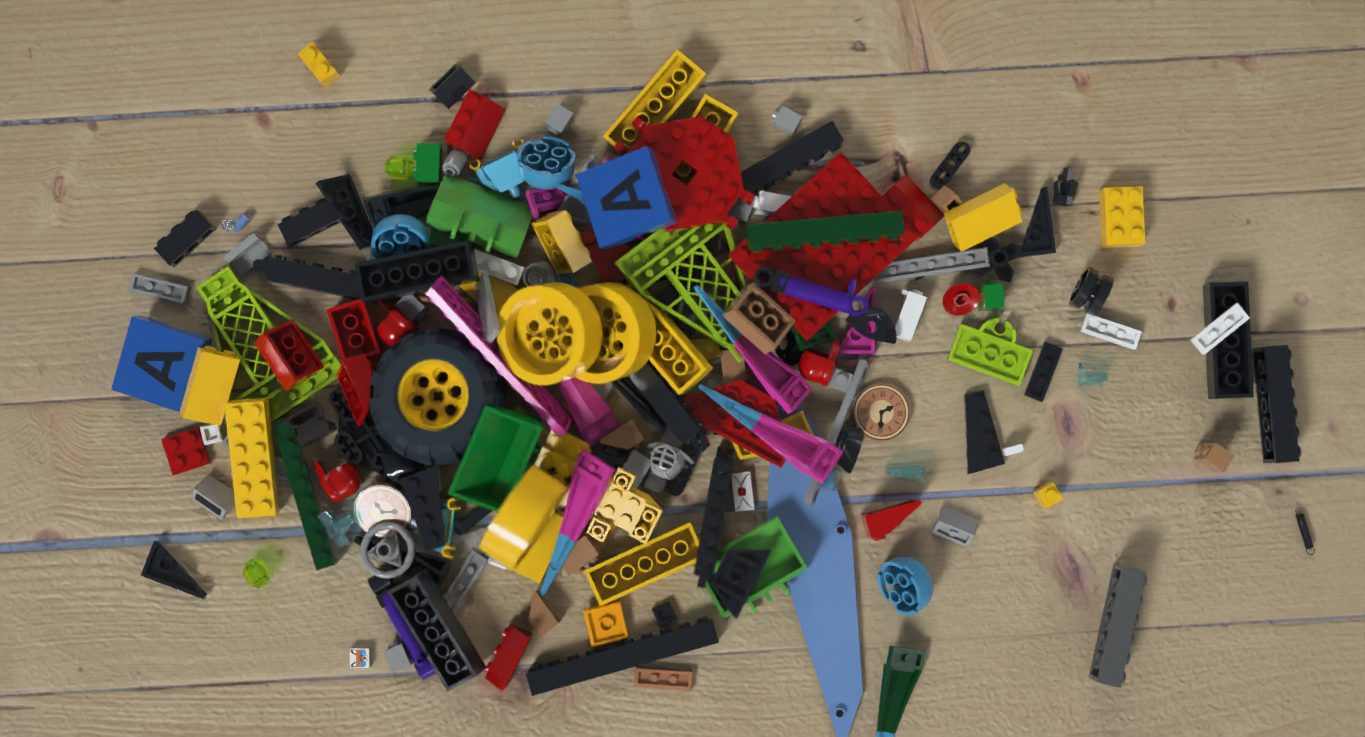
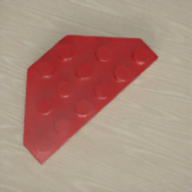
[685,380,786,468]

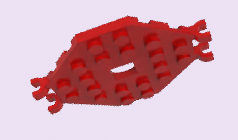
[615,116,755,232]

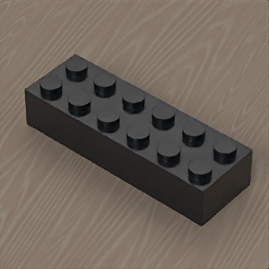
[355,240,480,303]
[1203,281,1254,399]
[1252,345,1301,463]
[387,568,486,692]

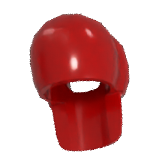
[376,300,419,347]
[798,338,840,386]
[314,459,361,504]

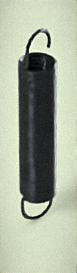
[1295,507,1315,555]

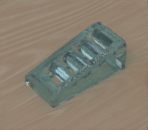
[884,466,925,482]

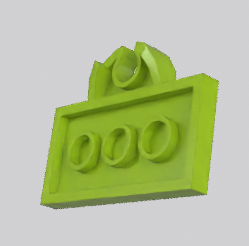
[947,318,1033,386]

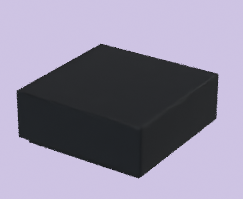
[652,601,677,627]

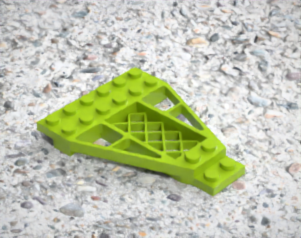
[614,223,746,363]
[196,266,341,423]

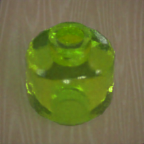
[384,155,414,180]
[242,559,271,589]

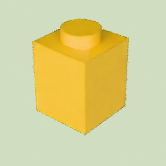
[1033,482,1063,509]

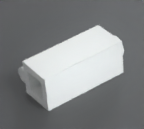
[753,191,792,217]
[894,289,927,342]

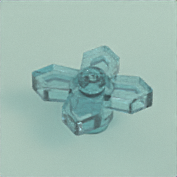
[318,511,356,548]

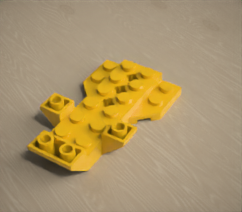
[534,430,663,544]

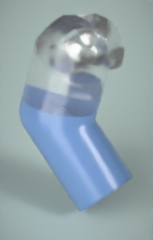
[221,213,250,232]

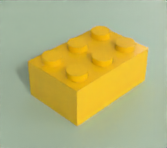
[1099,186,1145,248]
[531,210,592,274]

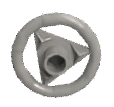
[360,522,415,579]

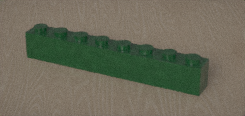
[745,211,904,253]
[272,416,337,571]

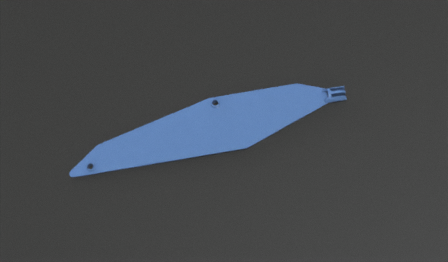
[767,399,863,737]

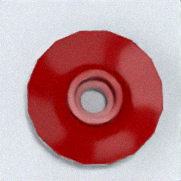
[942,283,980,316]

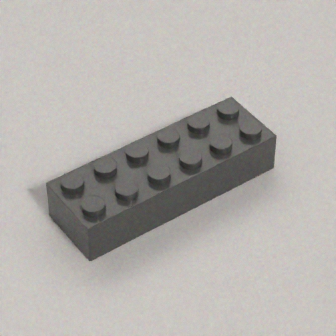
[1089,564,1147,688]

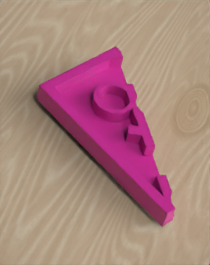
[838,287,876,354]

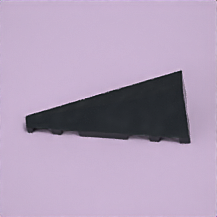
[353,536,452,589]

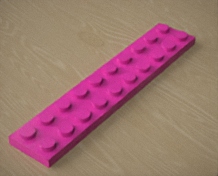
[427,276,573,437]

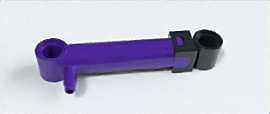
[753,267,868,317]
[368,569,436,680]

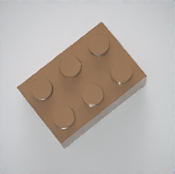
[722,282,795,354]

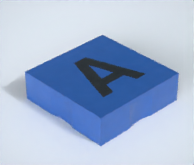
[576,146,678,250]
[111,315,212,412]

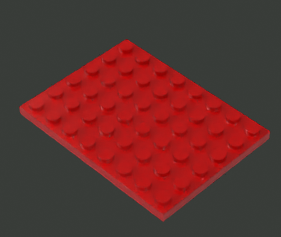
[728,152,919,341]

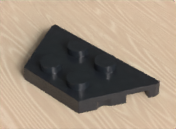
[710,549,772,619]

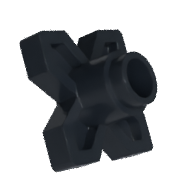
[974,237,1022,283]

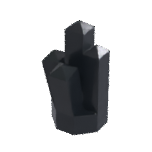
[1053,166,1079,206]
[590,445,625,471]

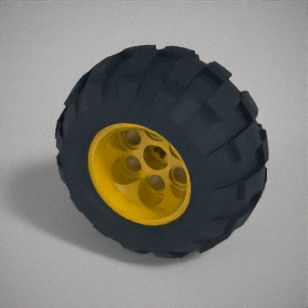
[369,328,507,465]

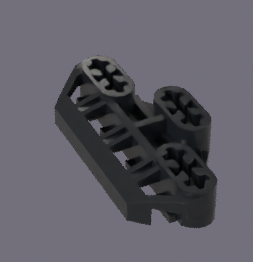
[329,386,406,485]

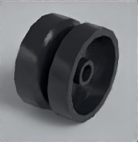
[1069,267,1114,316]

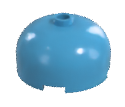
[517,137,575,190]
[371,214,430,259]
[877,556,933,616]

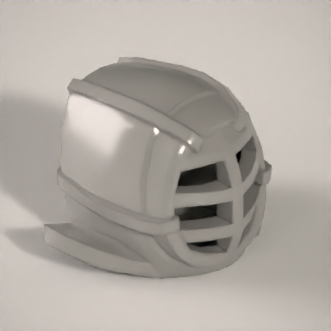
[647,442,694,480]

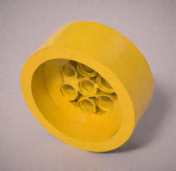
[497,282,602,385]
[553,282,656,384]
[479,465,568,571]

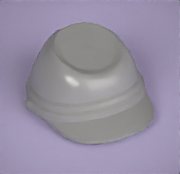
[521,261,557,288]

